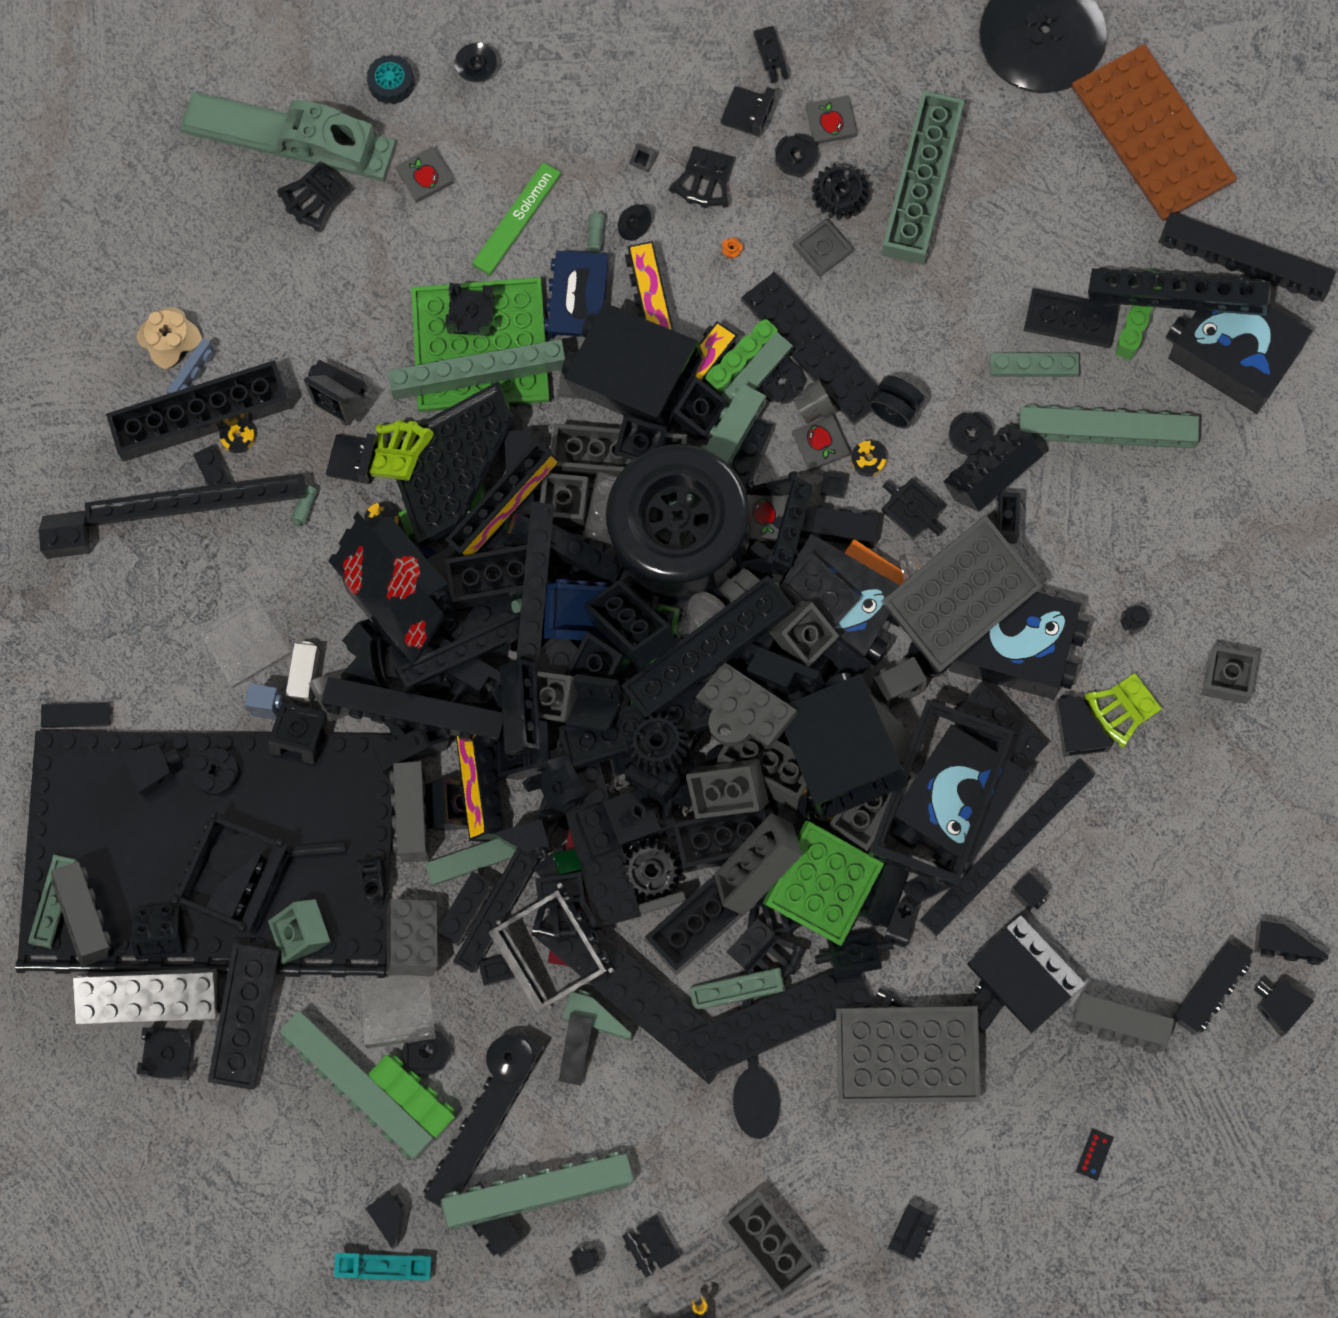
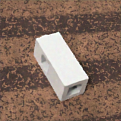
[286,641,320,703]

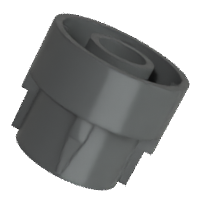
[793,379,837,423]
[718,567,760,602]

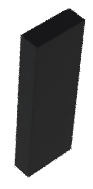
[41,702,110,728]
[558,1012,594,1086]

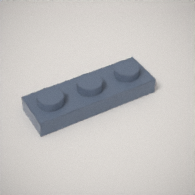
[167,338,214,394]

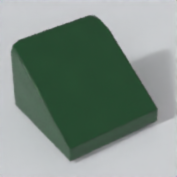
[552,849,582,875]

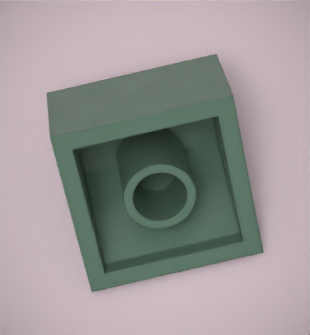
[268,900,330,963]

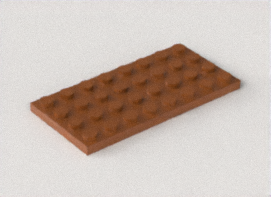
[1071,44,1237,222]

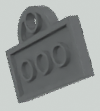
[696,663,798,749]

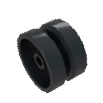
[868,375,925,429]

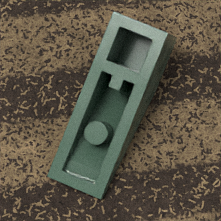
[563,990,632,1041]

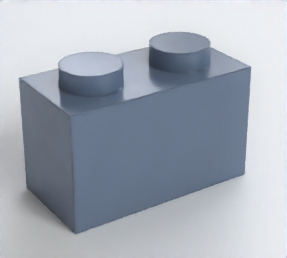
[245,684,285,720]

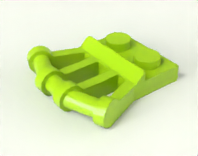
[368,420,433,481]
[1084,673,1162,748]

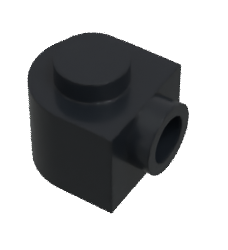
[1120,606,1150,636]
[569,1247,601,1277]

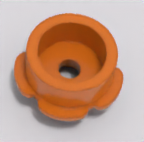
[722,238,743,259]

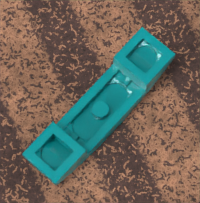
[334,1253,431,1281]

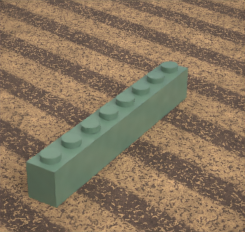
[388,339,565,400]
[655,383,766,546]
[1018,405,1199,449]
[280,1011,435,1161]
[440,1152,633,1231]

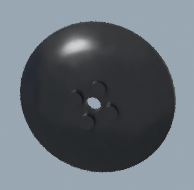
[979,0,1107,93]

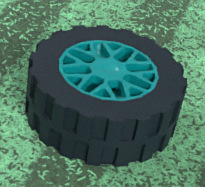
[366,54,415,105]

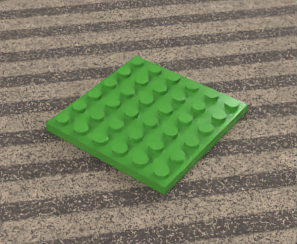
[411,277,550,412]

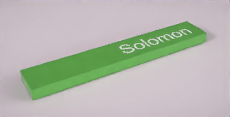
[472,162,561,277]

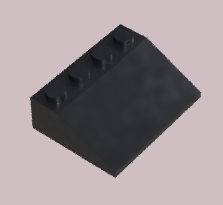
[967,915,1085,1034]

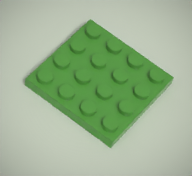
[763,821,884,946]

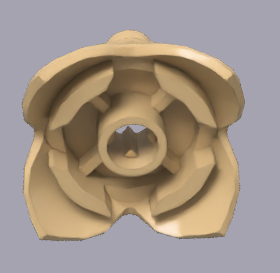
[136,307,202,370]

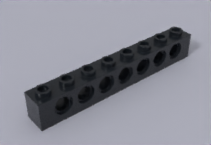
[1088,267,1271,316]

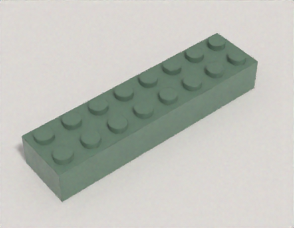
[882,91,965,265]

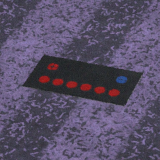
[1076,1128,1114,1181]

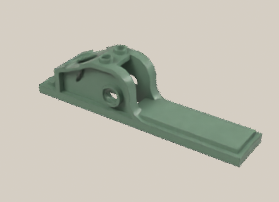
[180,92,396,181]

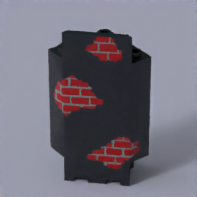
[328,512,459,664]

